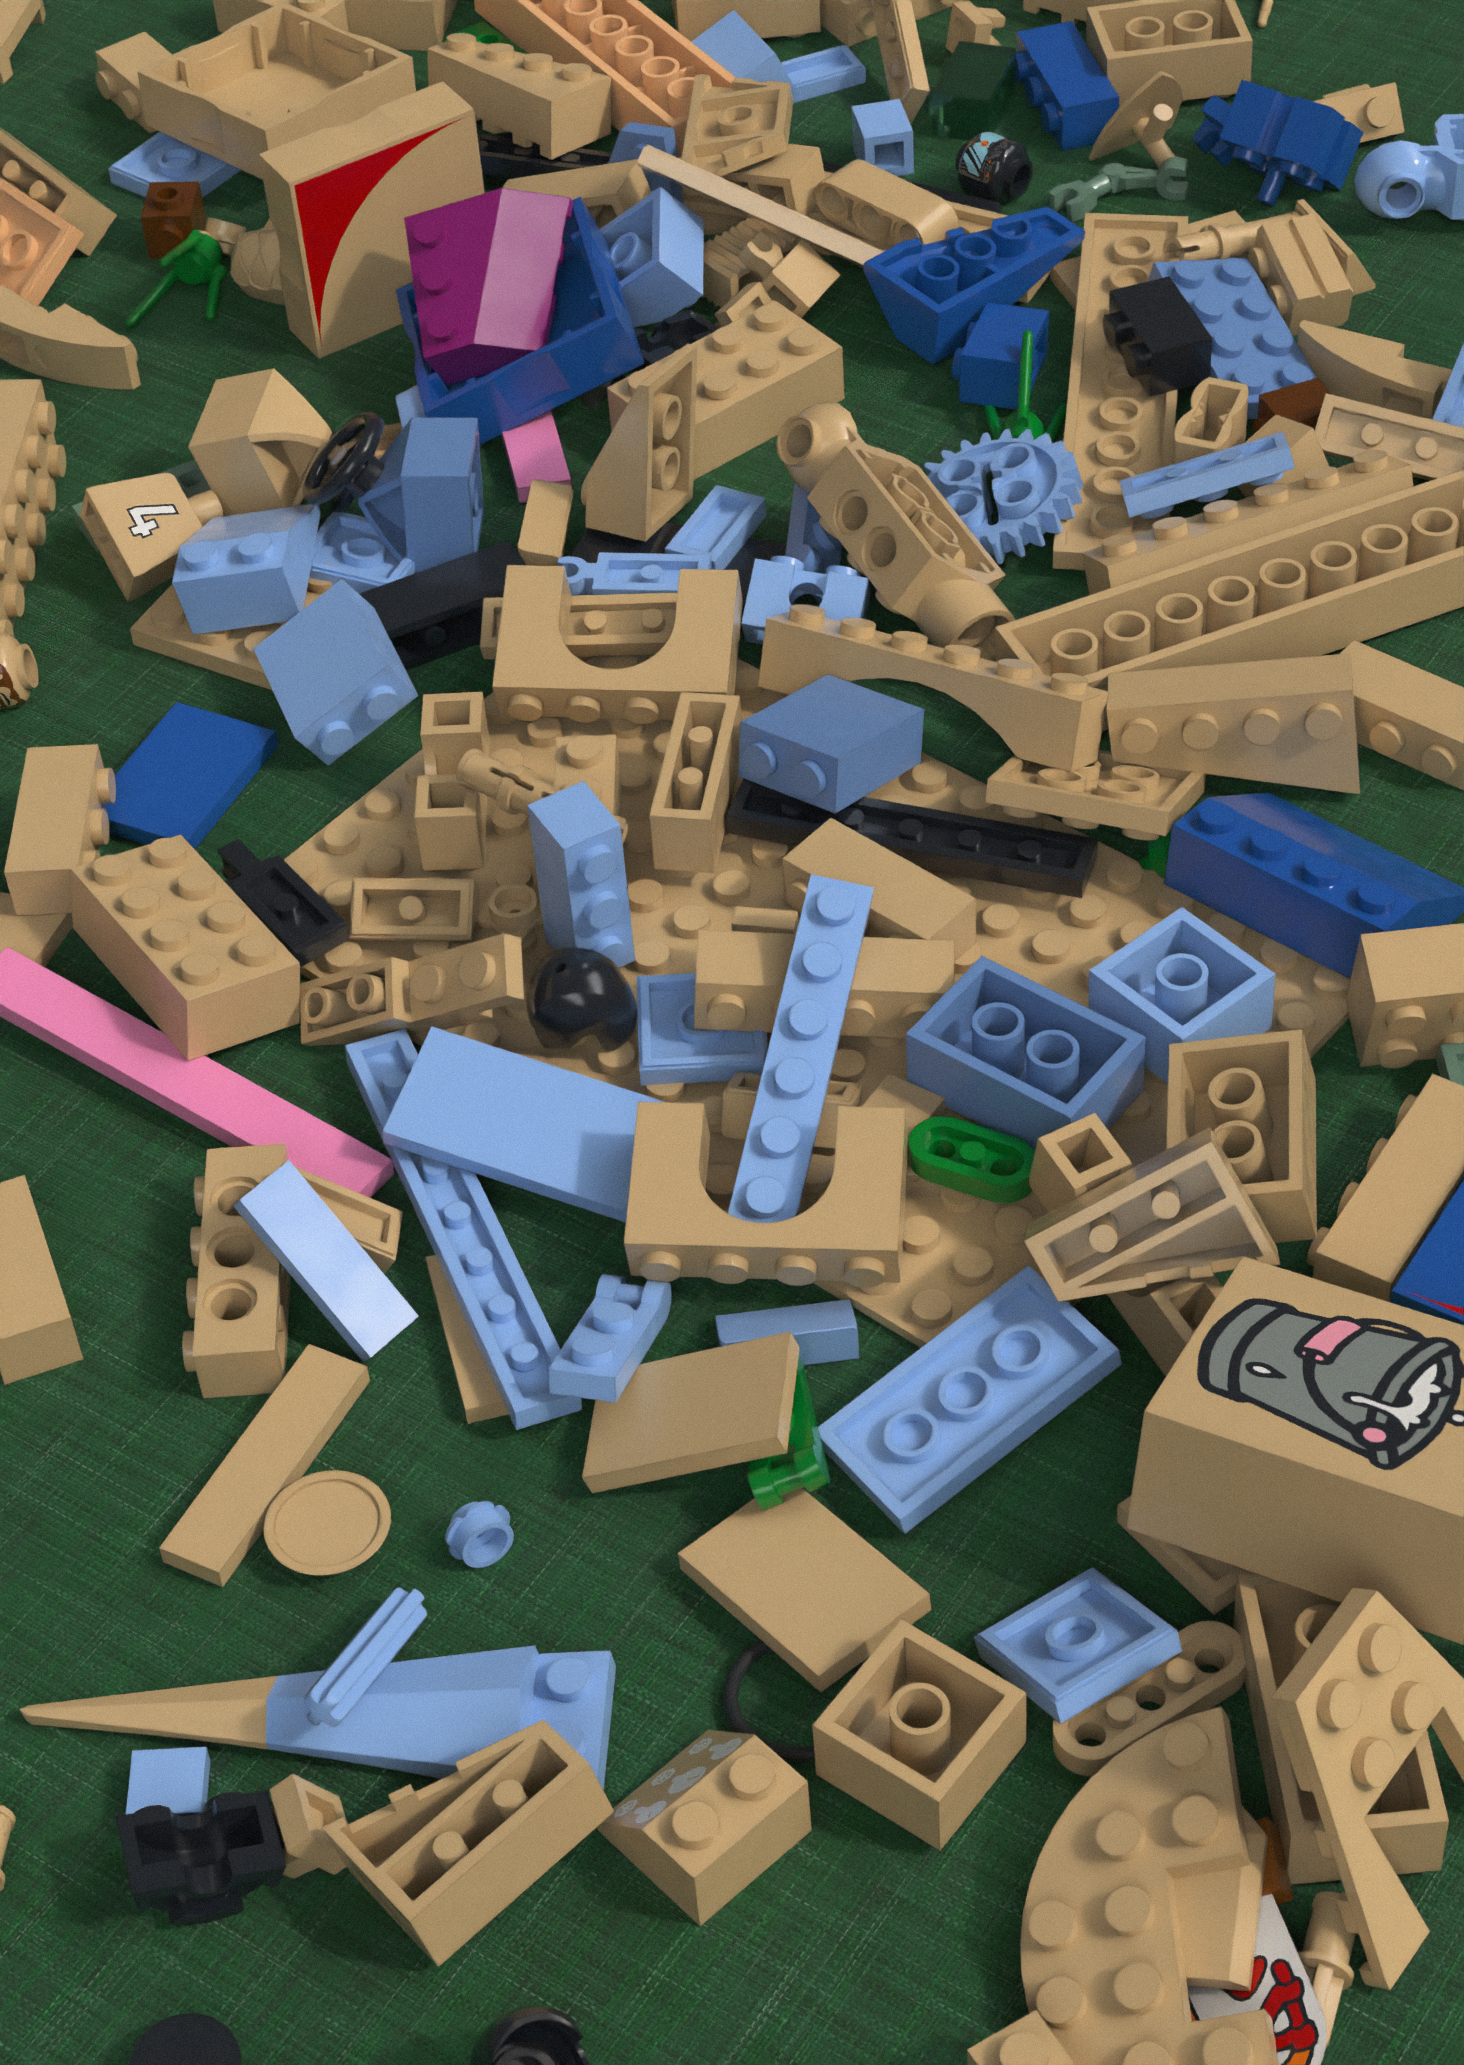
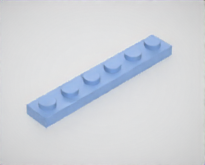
[728,874,874,1223]

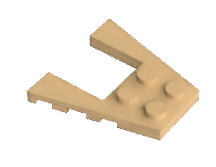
[1271,1588,1464,1990]

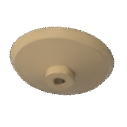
[263,1470,391,1576]

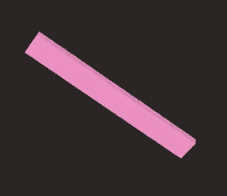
[0,947,394,1198]

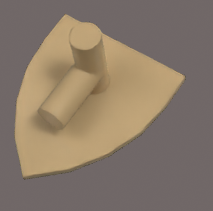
[1089,71,1182,168]

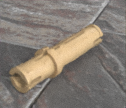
[1163,211,1301,262]
[456,748,628,843]

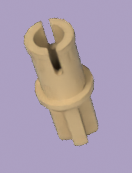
[1297,1891,1356,2049]

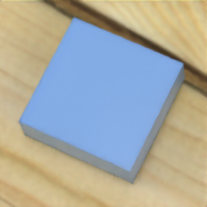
[126,1747,210,1817]

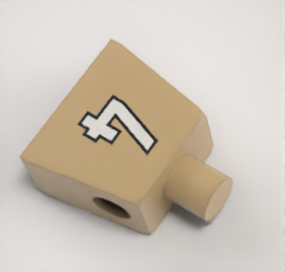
[80,472,223,602]

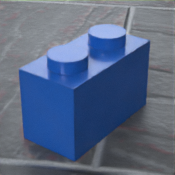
[952,302,1049,410]

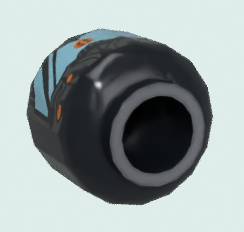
[955,132,1033,206]

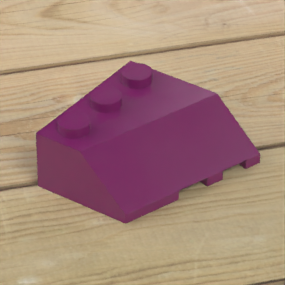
[404,188,574,385]

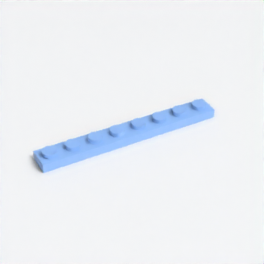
[345,1029,582,1430]

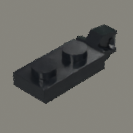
[218,838,350,967]

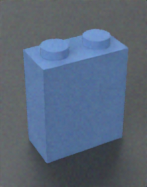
[738,674,924,813]

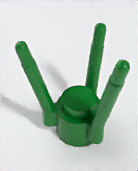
[125,229,227,329]
[983,330,1067,444]

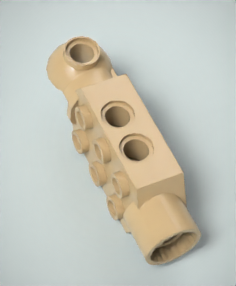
[776,402,1015,661]

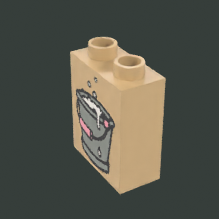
[1126,1256,1464,1645]

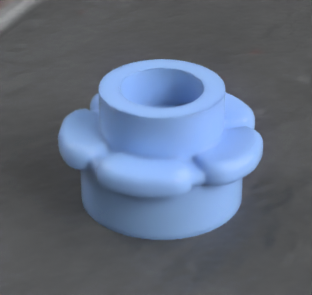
[445,1501,514,1568]

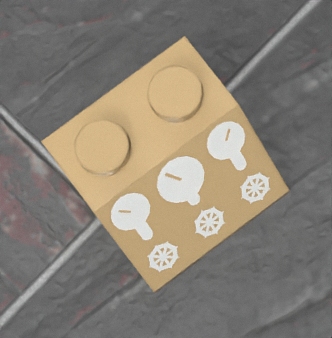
[597,1730,812,1926]

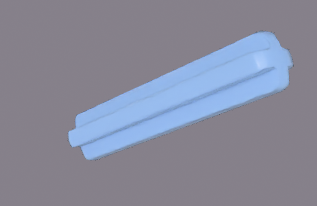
[304,1588,427,1727]

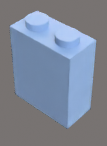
[253,579,418,766]

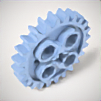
[924,429,1083,565]

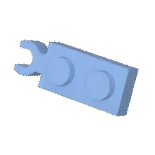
[558,552,712,596]

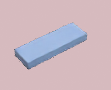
[233,1160,419,1362]

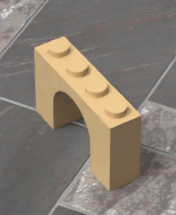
[492,565,743,724]
[624,1102,908,1288]

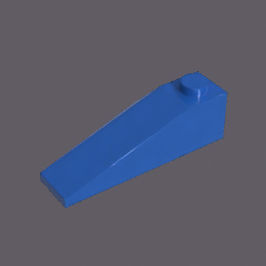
[863,206,1085,364]

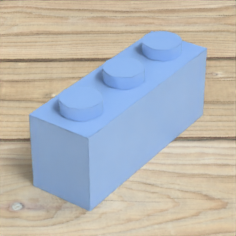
[527,781,635,968]

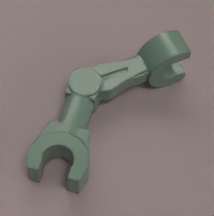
[1049,156,1189,222]

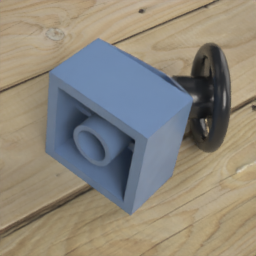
[303,412,484,572]

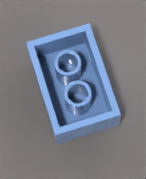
[906,956,1146,1151]

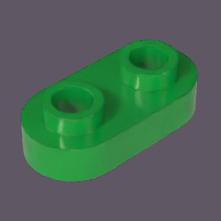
[909,1116,1035,1203]

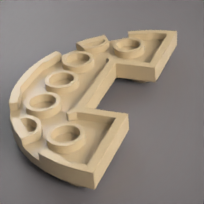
[1020,1707,1279,2065]

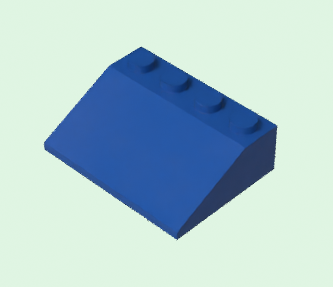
[1164,792,1464,979]

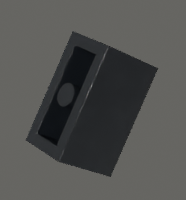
[1103,276,1212,397]

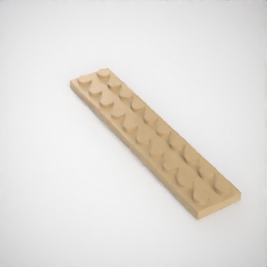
[1053,213,1189,571]

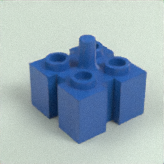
[1219,80,1364,206]

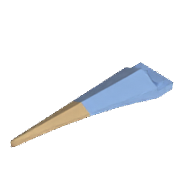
[20,1646,616,1791]

